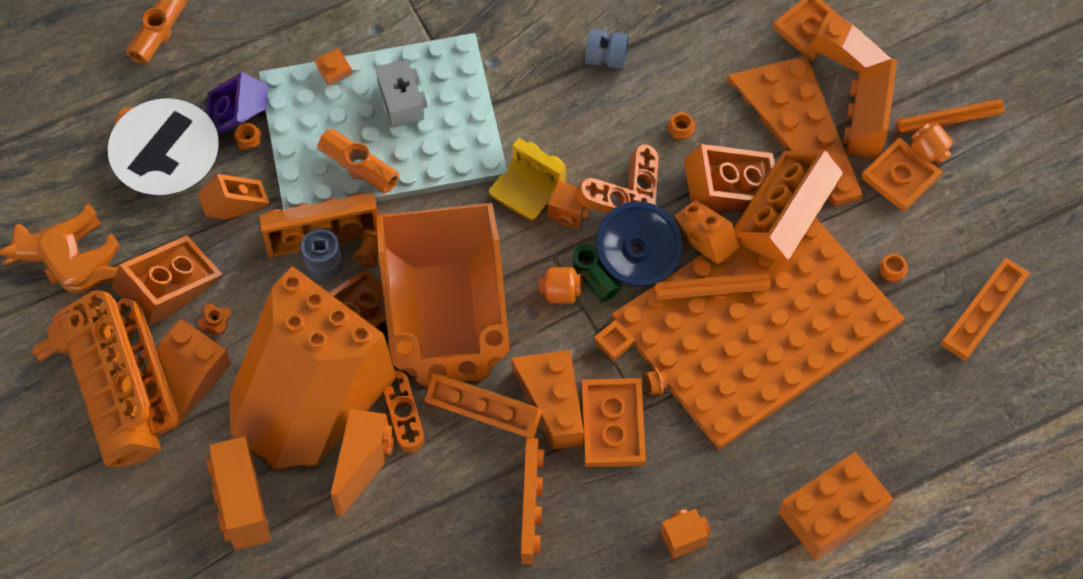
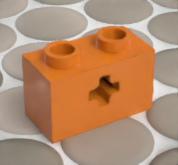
[674,200,739,264]

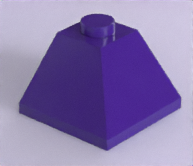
[206,72,268,136]

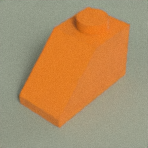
[197,174,270,220]

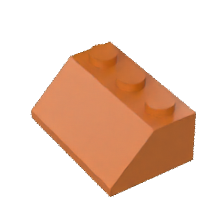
[843,59,897,159]

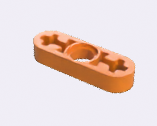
[383,370,425,453]

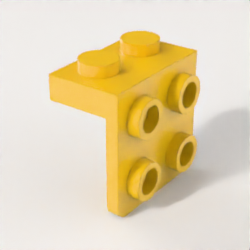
[489,138,566,221]

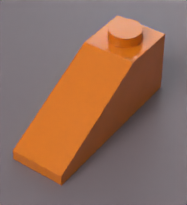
[808,12,891,73]

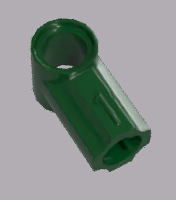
[572,244,622,303]

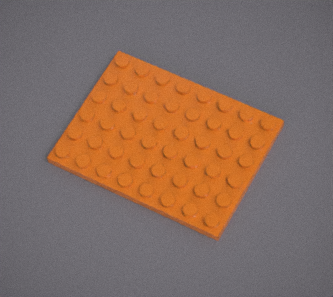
[612,217,905,450]

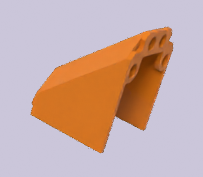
[377,203,510,387]
[229,266,397,471]

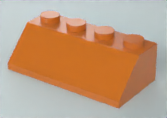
[734,150,843,260]
[260,192,378,258]

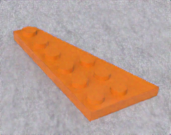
[727,56,863,207]

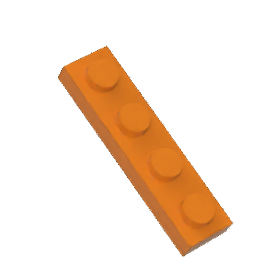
[941,257,1030,362]
[424,373,543,438]
[521,438,544,564]

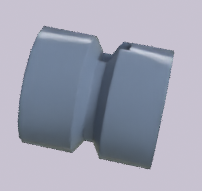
[585,28,629,70]
[301,228,342,280]

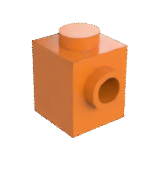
[548,181,593,228]
[661,509,711,559]

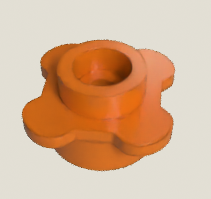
[198,303,232,334]

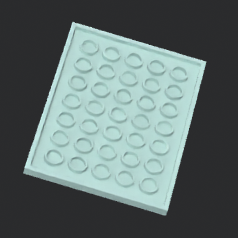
[259,33,508,210]

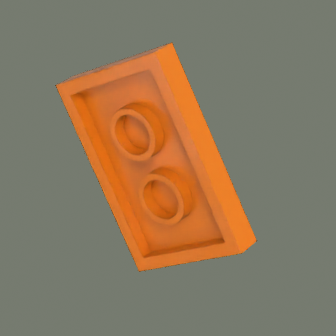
[582,378,646,468]

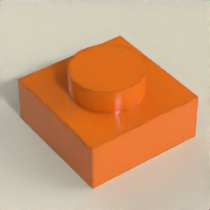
[314,48,352,86]
[594,320,636,362]

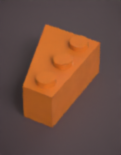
[511,350,584,450]

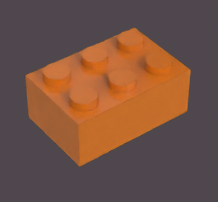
[206,436,271,550]
[779,452,894,561]

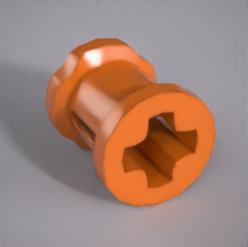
[353,230,378,267]

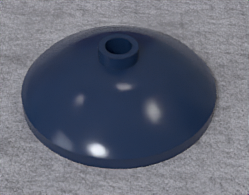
[596,201,683,287]

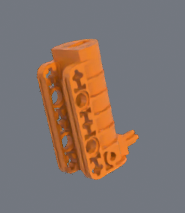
[32,290,178,467]

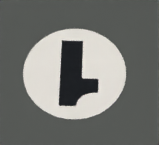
[108,99,219,195]

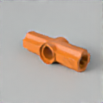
[126,0,188,65]
[317,128,400,194]

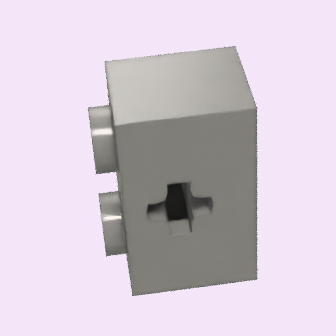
[375,59,428,128]

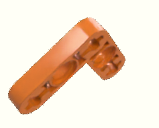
[575,144,659,214]

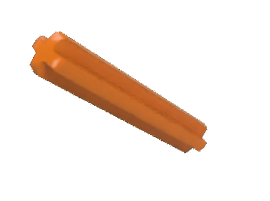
[896,99,1005,134]
[654,273,770,300]

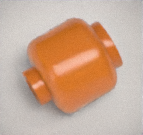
[910,123,953,165]
[539,267,582,304]

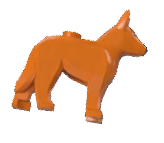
[0,203,128,293]

